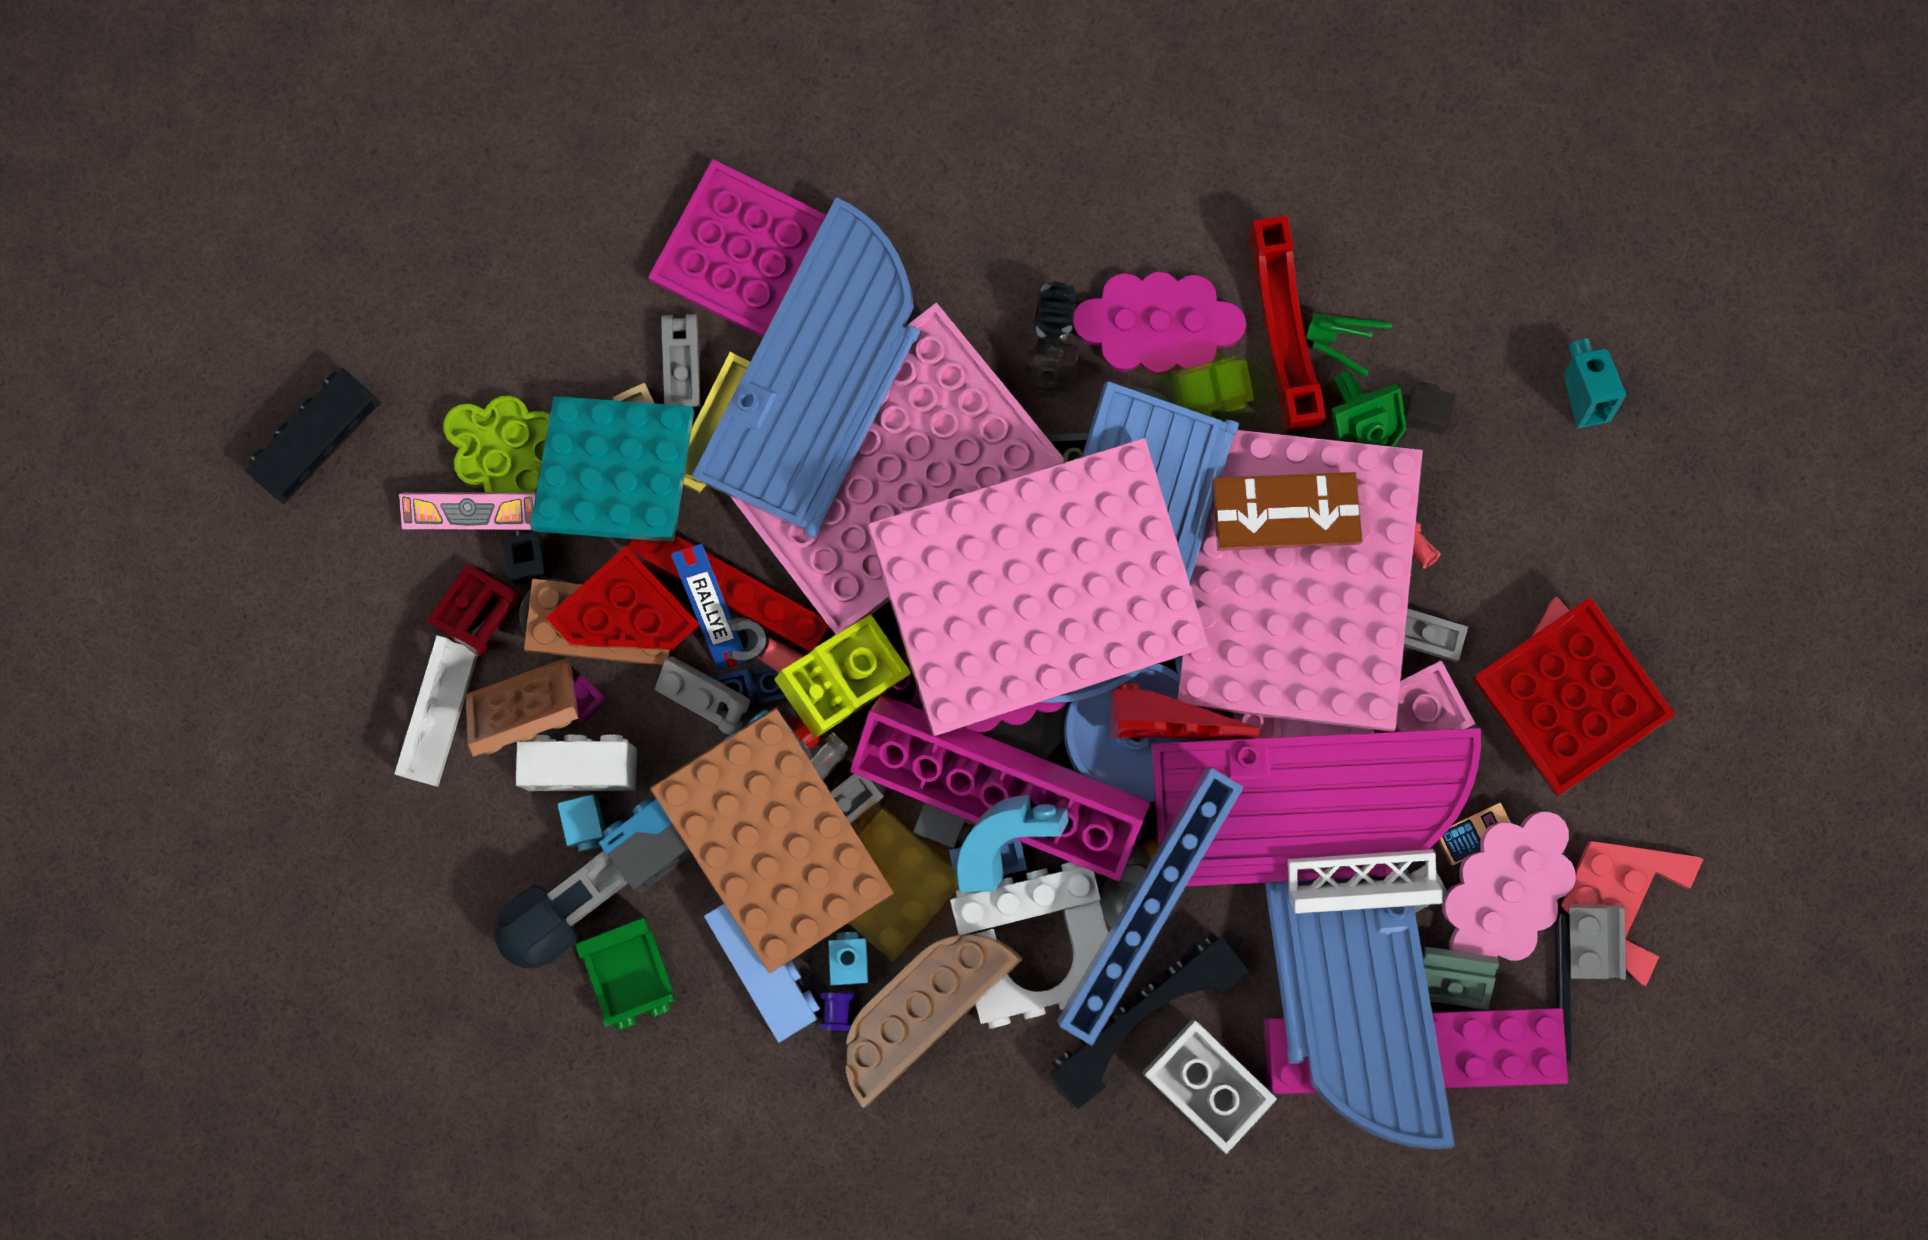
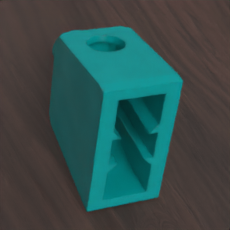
[1564,339,1626,429]

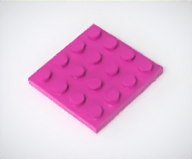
[648,159,826,338]

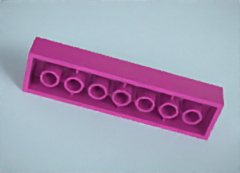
[850,694,1151,882]
[1263,1008,1568,1094]

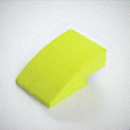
[774,614,911,739]

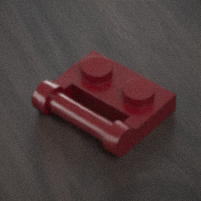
[426,564,522,656]

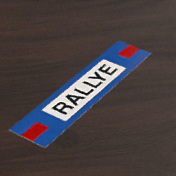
[671,544,749,670]

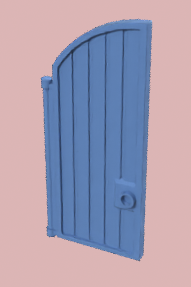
[692,197,920,539]
[1041,381,1239,703]
[1265,862,1455,1149]

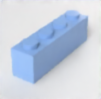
[704,904,820,1043]

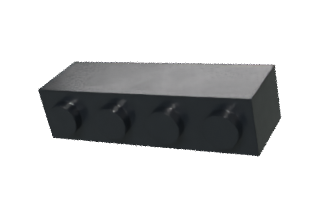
[244,368,381,505]

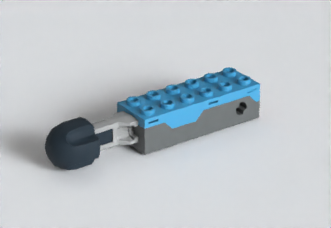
[494,709,820,969]

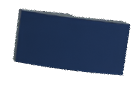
[713,666,787,711]

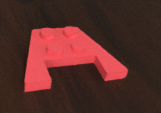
[1559,841,1704,986]

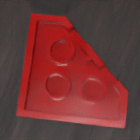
[545,546,700,650]

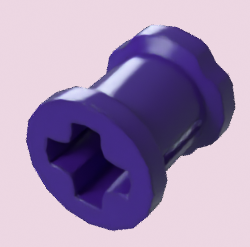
[819,992,853,1031]

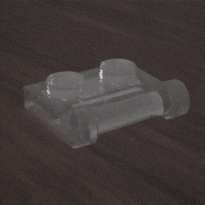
[810,732,850,781]

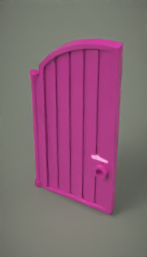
[1151,728,1481,887]

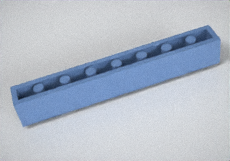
[1057,767,1244,1045]

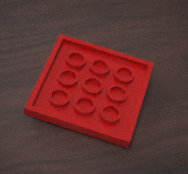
[1472,597,1676,796]

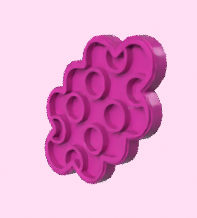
[1072,272,1246,375]

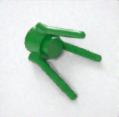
[1306,313,1392,376]

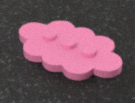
[1442,811,1576,961]

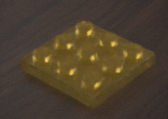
[849,808,959,962]

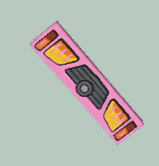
[399,492,536,530]

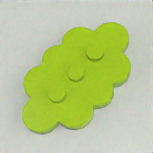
[443,395,550,492]

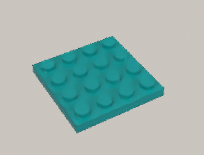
[530,396,694,542]

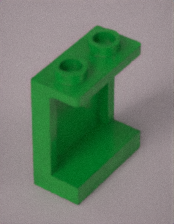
[575,918,677,1031]

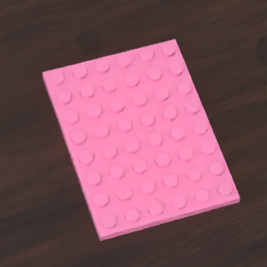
[730,302,1064,635]
[1178,430,1423,732]
[867,438,1209,736]

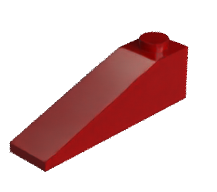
[1109,684,1259,740]

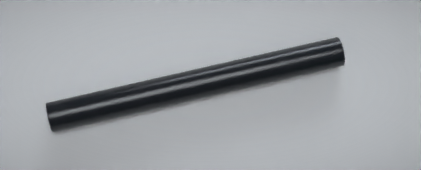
[1555,914,1572,1061]

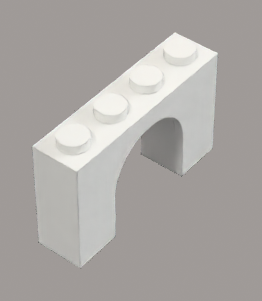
[973,901,1108,1029]

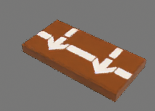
[1212,472,1363,551]

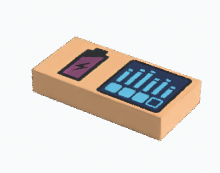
[1438,802,1511,866]

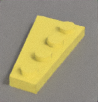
[683,352,750,493]

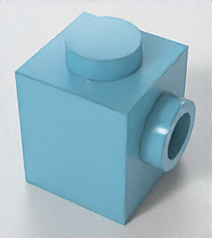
[829,932,869,985]

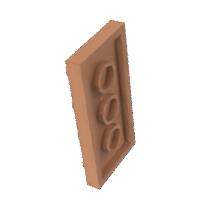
[524,579,675,666]

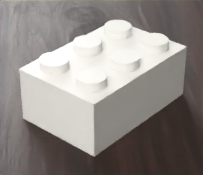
[516,735,637,791]
[1142,1020,1277,1154]

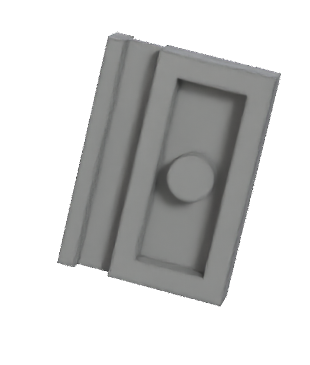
[1569,904,1626,979]

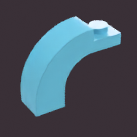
[957,795,1068,892]

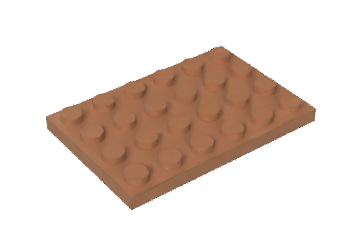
[650,708,893,974]

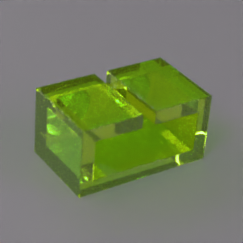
[1171,355,1254,416]

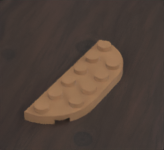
[845,934,1023,1108]

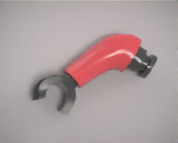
[726,617,805,716]

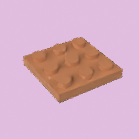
[466,657,578,757]

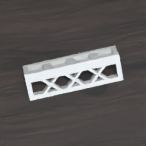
[395,636,478,787]
[1288,849,1442,913]

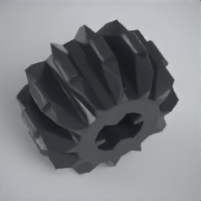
[1034,281,1076,341]

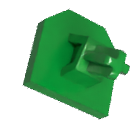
[1331,371,1407,447]

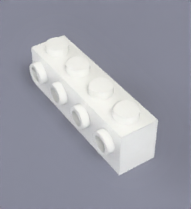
[950,862,1101,935]

